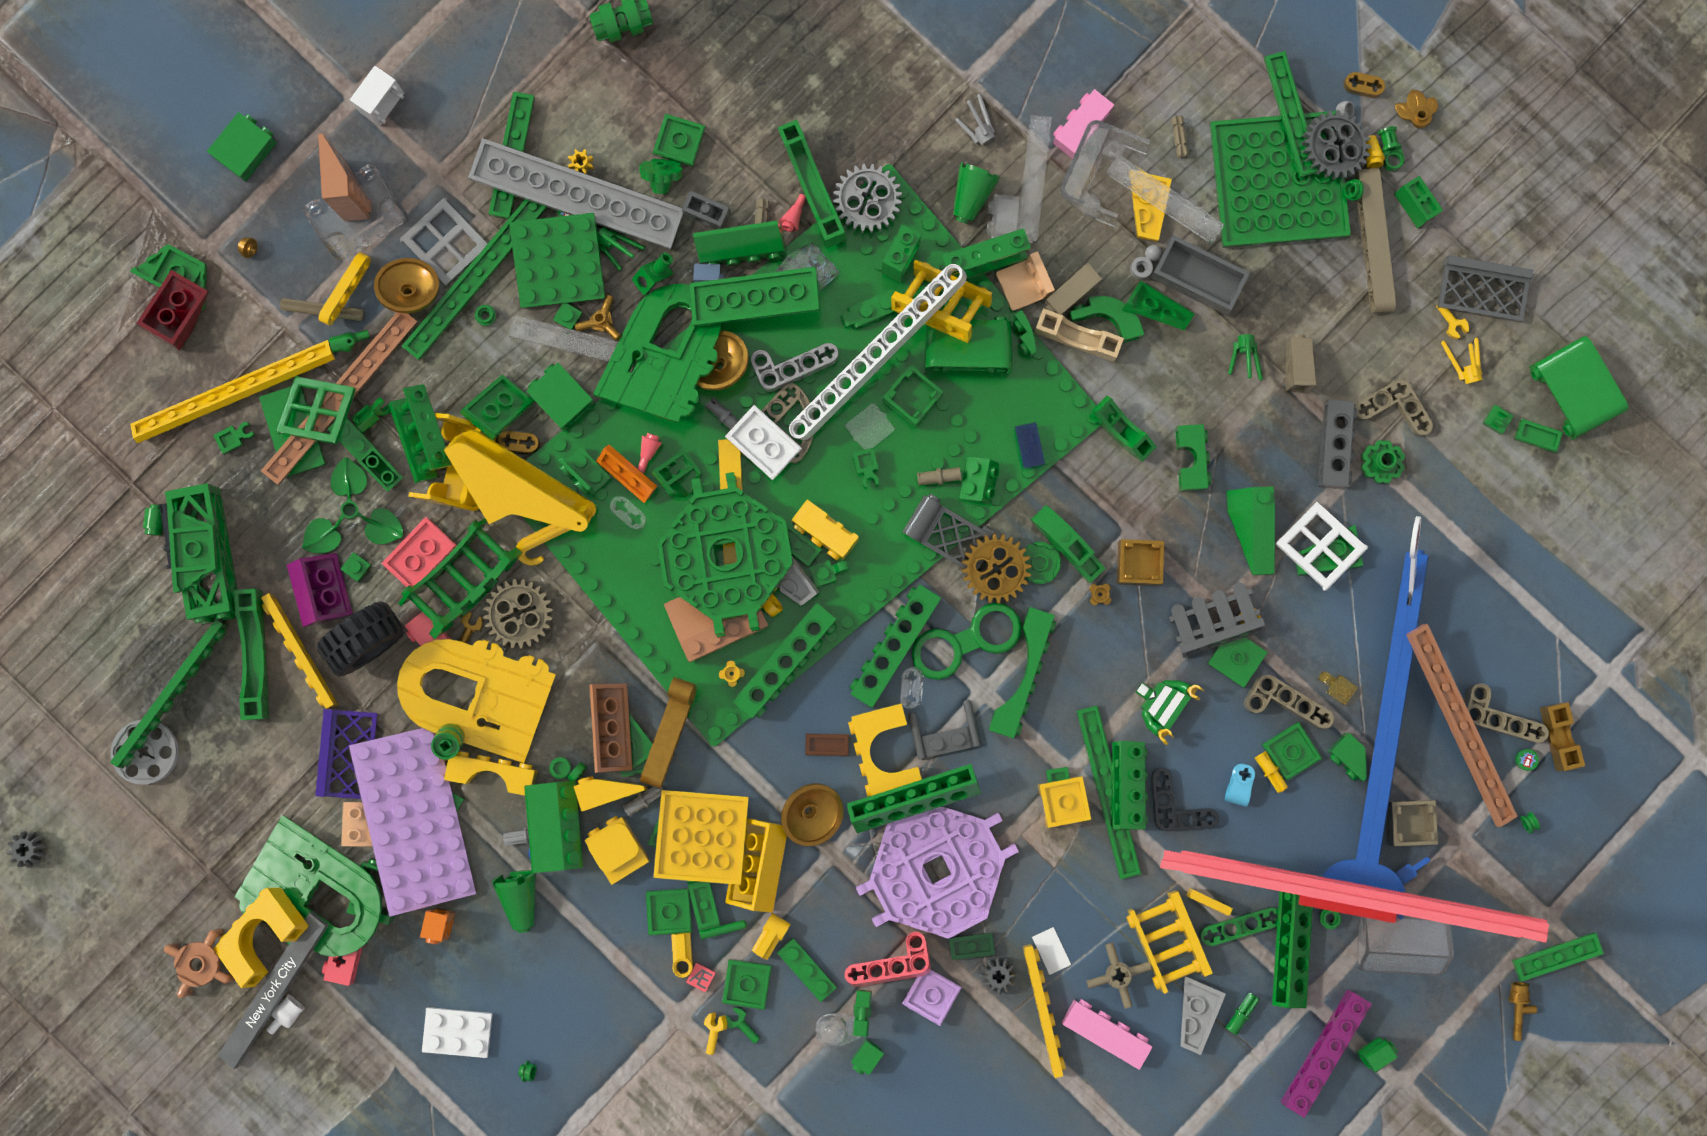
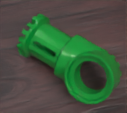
[1378,126,1405,172]

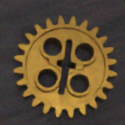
[961,533,1032,603]

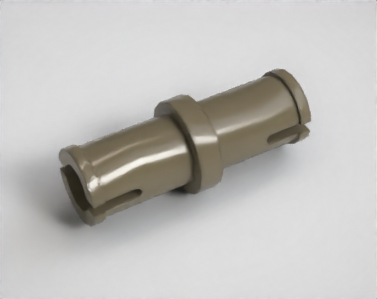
[917,467,961,486]

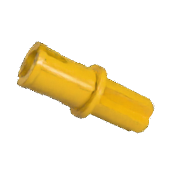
[1254,751,1288,793]

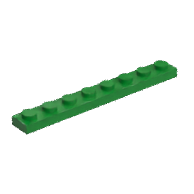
[110,619,228,769]

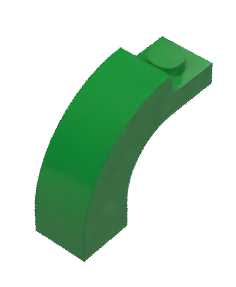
[1069,296,1144,344]

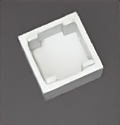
[350,66,404,126]

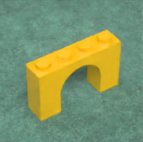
[848,703,922,797]
[214,887,309,988]

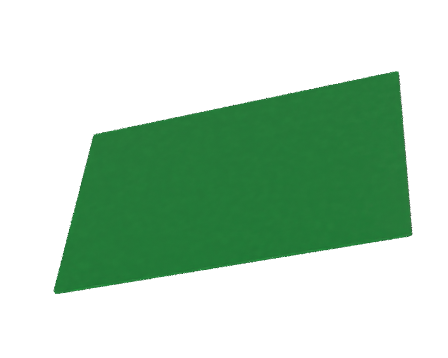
[522,164,1101,746]

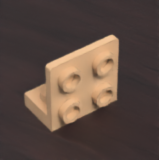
[996,251,1055,311]

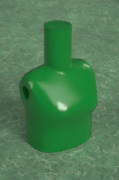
[329,330,370,353]

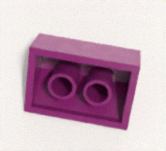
[287,553,353,627]

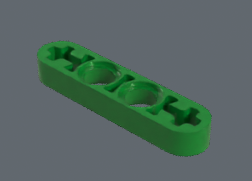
[1199,907,1278,946]

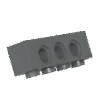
[1318,400,1357,489]

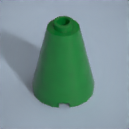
[953,162,1000,224]
[492,870,536,933]

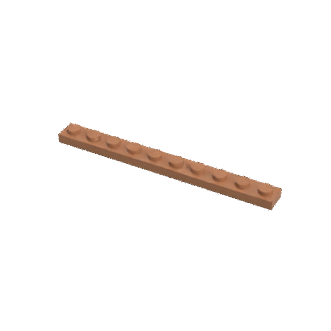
[261,312,418,485]
[1406,624,1518,827]

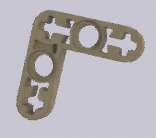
[1354,379,1433,437]

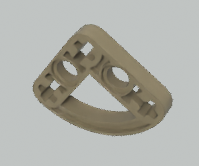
[762,383,814,464]

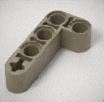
[1244,675,1334,729]
[1464,684,1549,743]

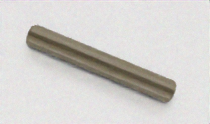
[280,298,365,321]

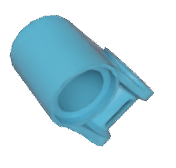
[1225,763,1255,807]

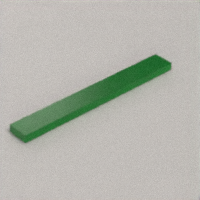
[1076,705,1141,880]

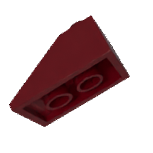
[136,270,209,351]

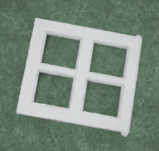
[1276,502,1368,591]

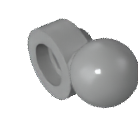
[1130,245,1162,280]

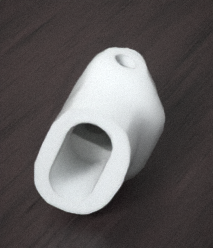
[267,994,305,1035]

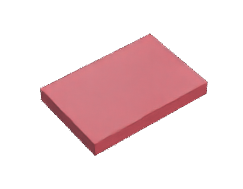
[381,517,457,587]

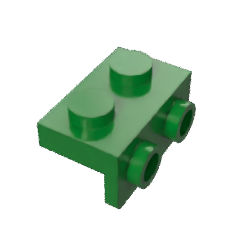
[959,457,1000,505]

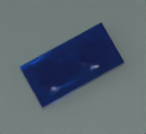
[1015,422,1045,469]

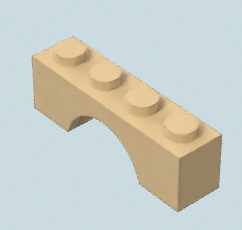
[1034,308,1124,363]

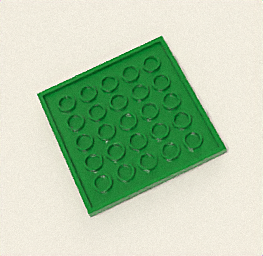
[1210,111,1351,248]

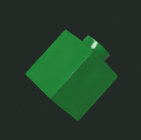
[851,1038,884,1075]

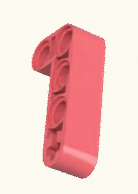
[845,932,931,987]

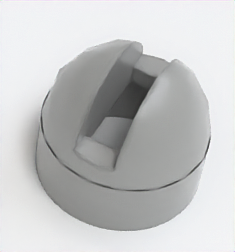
[1336,101,1354,118]

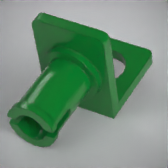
[632,252,673,295]

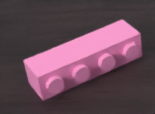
[1061,999,1152,1070]

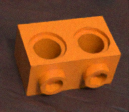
[420,908,456,944]

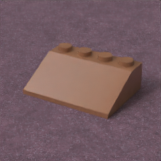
[318,134,372,221]
[664,597,769,663]

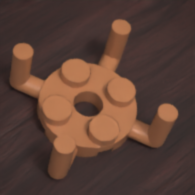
[164,928,235,998]

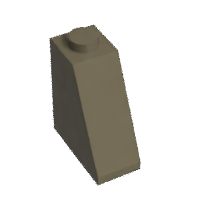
[1045,263,1102,315]
[1285,334,1316,392]

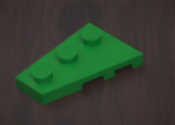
[1123,280,1194,331]
[1296,525,1363,576]

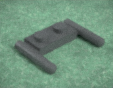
[908,700,981,759]

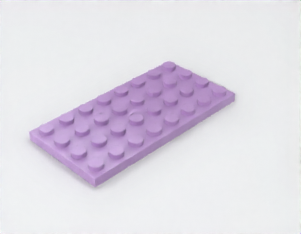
[349,728,476,917]

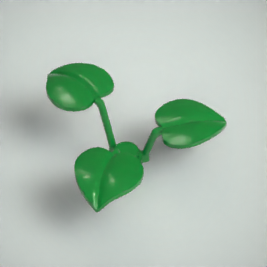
[302,457,403,554]

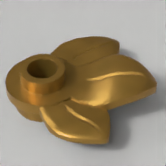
[1395,89,1438,128]

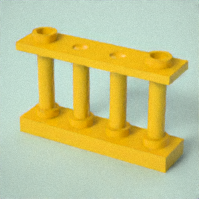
[891,260,992,343]
[1126,890,1213,994]

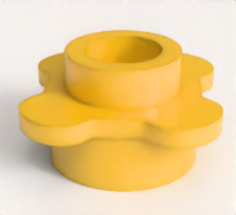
[719,661,745,687]

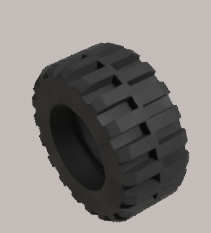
[317,601,404,677]

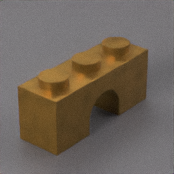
[1539,702,1585,771]

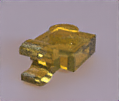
[1318,671,1358,705]

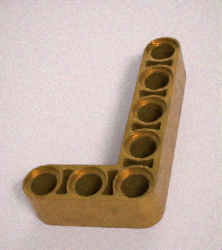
[640,677,697,789]

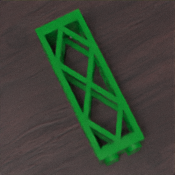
[165,483,238,625]

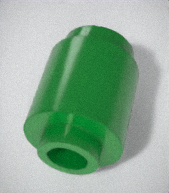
[143,504,163,536]

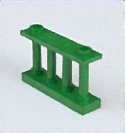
[940,228,1031,280]
[388,384,452,484]

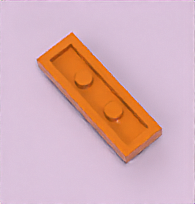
[596,445,657,503]

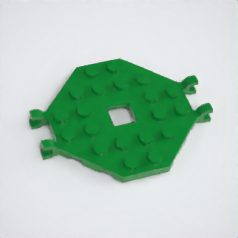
[657,472,793,638]

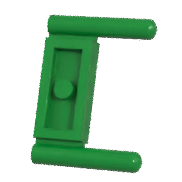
[687,881,747,940]

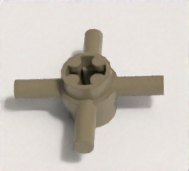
[1086,942,1152,1008]

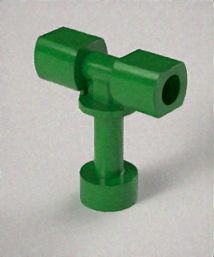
[853,990,872,1037]

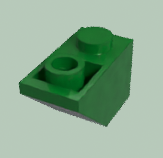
[1327,733,1367,782]

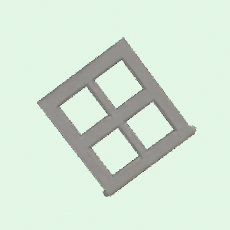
[400,198,487,287]

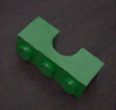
[1175,424,1211,492]

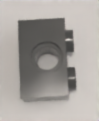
[682,190,731,230]

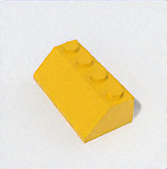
[725,818,787,913]

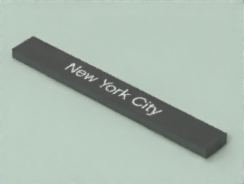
[218,912,329,1069]

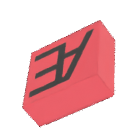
[686,962,716,992]

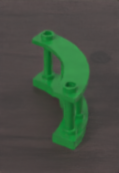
[398,518,523,639]

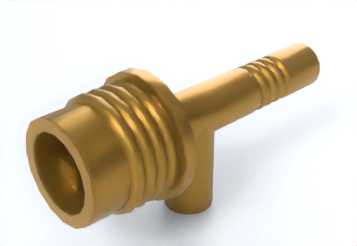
[1508,982,1537,1041]

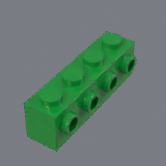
[1112,741,1148,830]

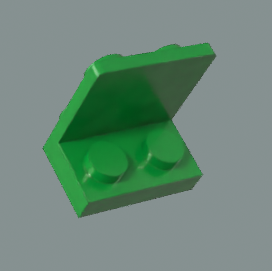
[558,447,612,496]

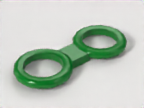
[911,602,1022,680]

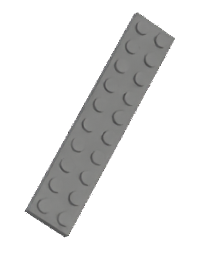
[468,138,683,250]

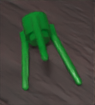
[597,227,645,271]
[1228,334,1263,381]

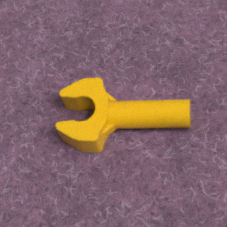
[1436,305,1469,340]
[704,1012,727,1055]

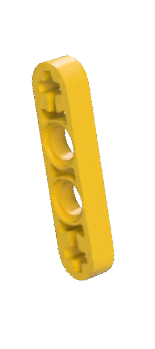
[318,252,371,326]

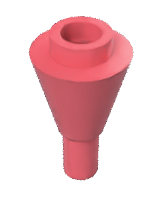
[779,194,807,232]
[637,433,662,473]

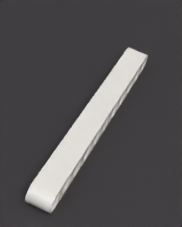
[789,264,967,440]

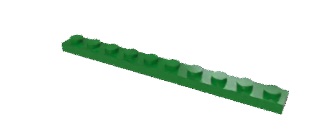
[402,199,548,361]

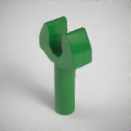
[726,1007,760,1044]

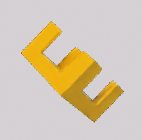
[1038,776,1091,828]

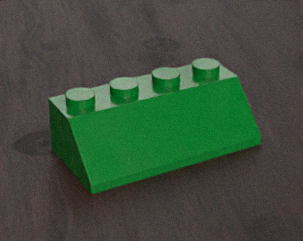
[693,220,787,266]
[524,780,583,873]

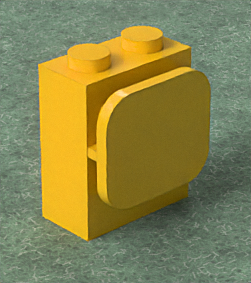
[584,815,651,885]

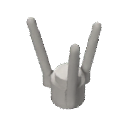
[955,94,995,146]

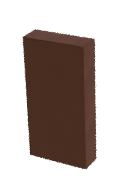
[805,734,849,756]

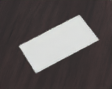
[1032,927,1071,975]

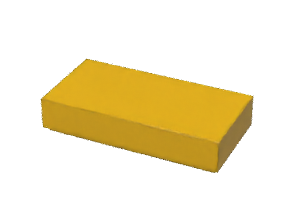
[1187,888,1233,916]

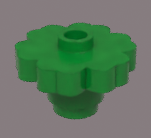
[639,158,682,194]
[1361,440,1405,484]

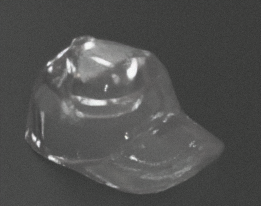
[815,1013,860,1048]

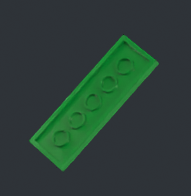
[690,267,821,327]

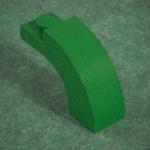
[1092,395,1157,462]

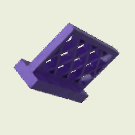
[315,709,377,799]

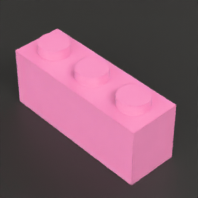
[1053,89,1114,159]

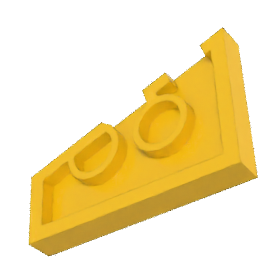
[1129,170,1172,242]

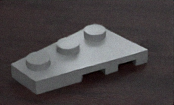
[777,556,819,606]
[1180,976,1226,1055]

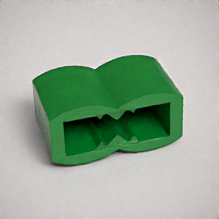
[1356,1037,1398,1073]

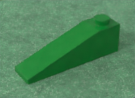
[1226,486,1275,575]

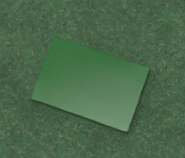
[460,374,535,440]

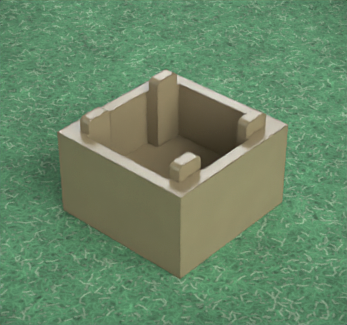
[1387,800,1438,846]

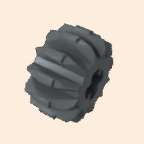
[6,831,47,868]
[979,957,1017,995]

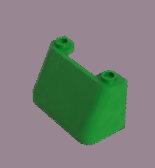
[925,317,1012,375]
[1529,336,1628,440]

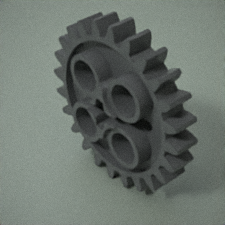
[1301,110,1371,180]

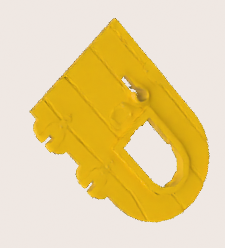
[397,639,556,763]

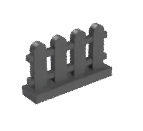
[1169,583,1266,658]

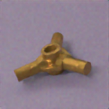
[575,295,622,341]

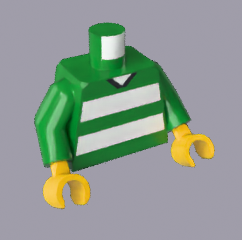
[1135,680,1204,745]

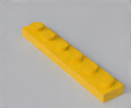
[261,593,339,709]
[1023,944,1066,1078]

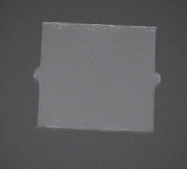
[844,402,896,450]

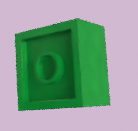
[882,364,943,428]

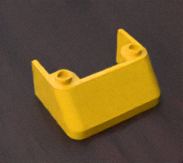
[409,413,496,511]

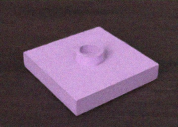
[902,966,962,1026]

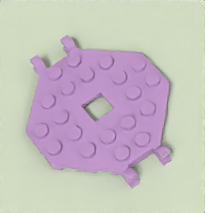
[856,806,1019,939]

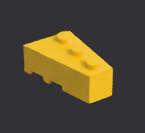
[791,500,859,561]

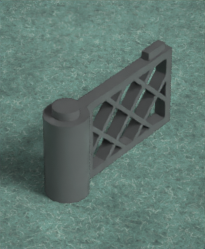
[903,494,995,570]

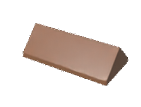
[590,683,632,773]

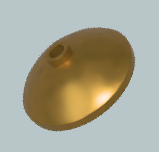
[374,258,439,314]
[697,331,749,391]
[781,783,844,846]

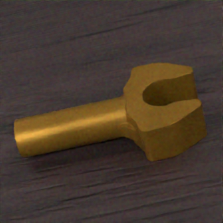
[459,612,483,643]

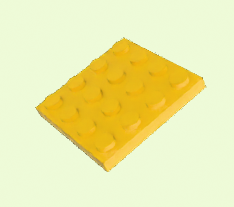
[653,790,749,885]

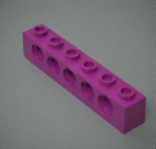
[1280,989,1372,1118]

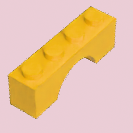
[444,751,538,795]

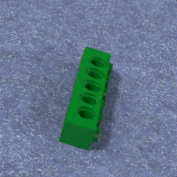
[849,584,941,708]
[732,603,837,719]
[847,764,982,834]
[1272,891,1313,1009]

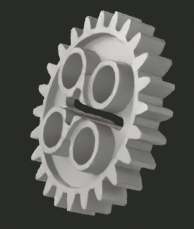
[833,163,902,233]

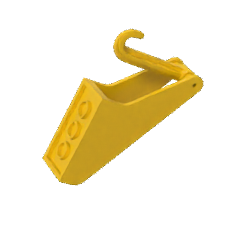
[444,430,596,566]

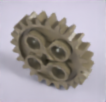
[483,579,554,649]

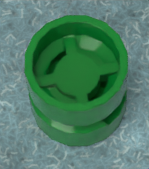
[431,724,465,760]

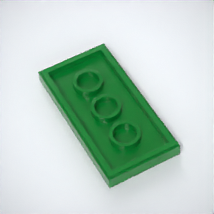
[259,386,326,478]

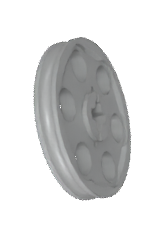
[111,720,179,785]

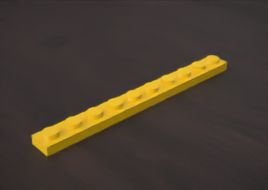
[130,340,335,443]

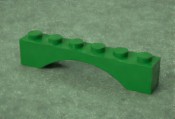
[777,119,847,248]
[234,589,269,721]
[988,607,1057,739]

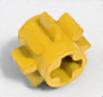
[568,149,594,175]

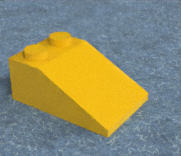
[574,776,648,811]

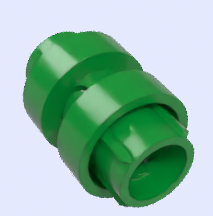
[589,0,653,43]

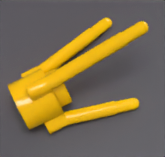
[1441,338,1483,384]

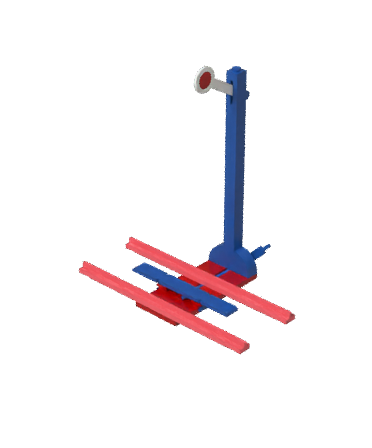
[1160,516,1549,943]

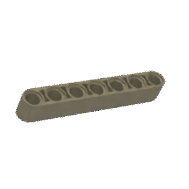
[1355,168,1396,313]

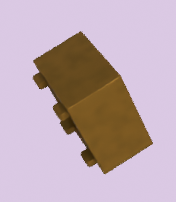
[1117,539,1164,586]

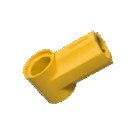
[751,913,791,960]
[671,933,694,978]

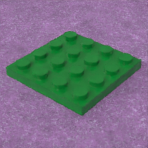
[509,213,606,308]

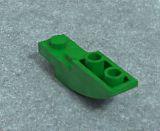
[328,417,404,492]
[1030,505,1106,583]

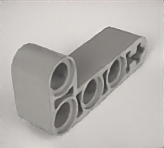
[751,343,838,392]

